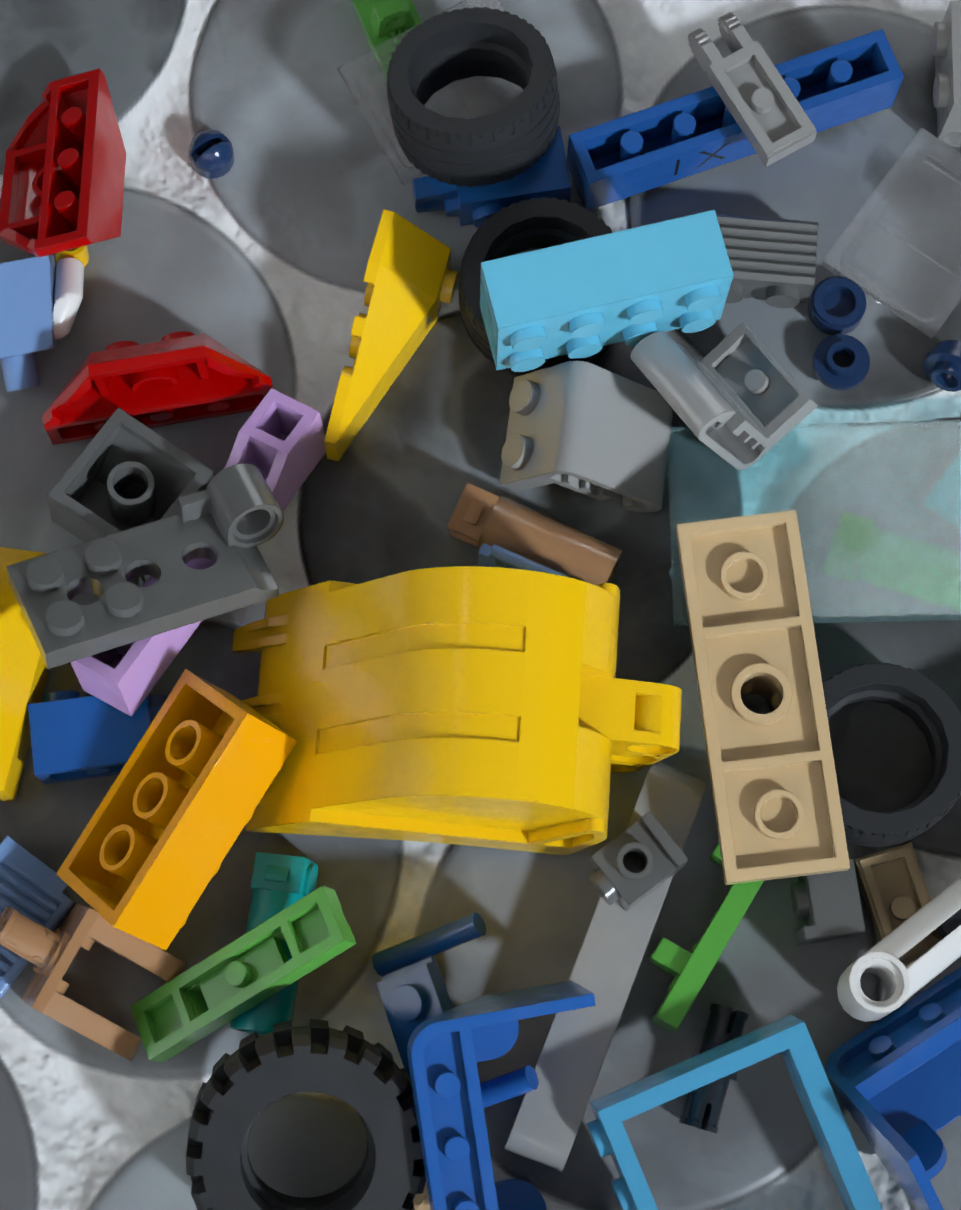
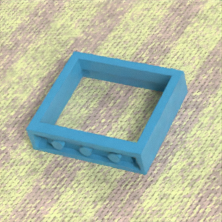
[586,1014,882,1210]

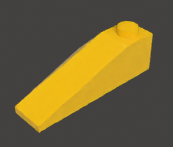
[324,209,459,461]
[0,547,49,802]

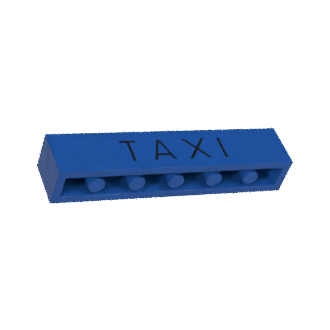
[567,29,904,211]

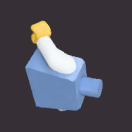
[0,245,89,392]

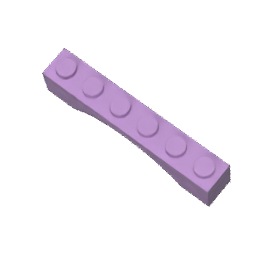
[70,388,326,717]

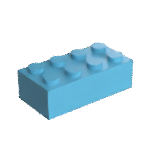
[480,210,734,372]

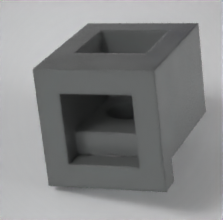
[588,811,688,911]
[790,859,866,945]

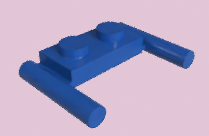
[372,912,539,1108]

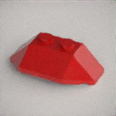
[0,68,126,257]
[42,331,273,445]

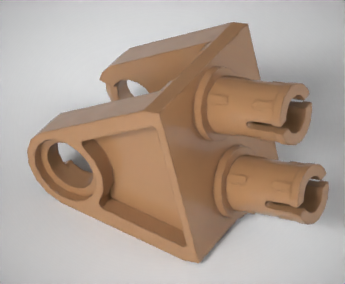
[0,903,187,1061]

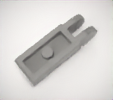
[688,12,817,167]

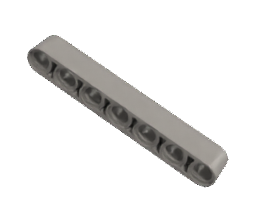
[504,762,708,1172]

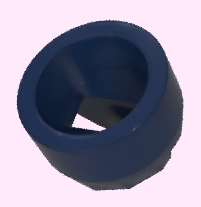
[189,129,234,179]

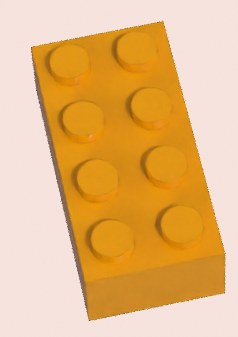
[56,669,297,950]

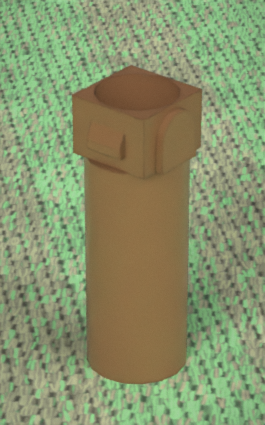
[447,482,623,585]

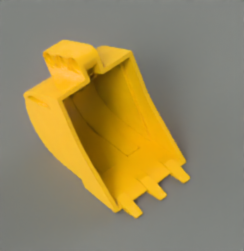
[232,566,682,856]

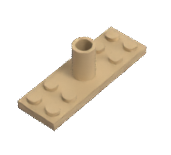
[676,510,850,885]

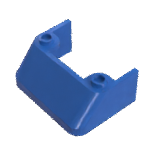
[826,967,961,1210]
[407,980,596,1210]

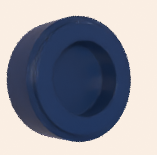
[808,276,867,335]

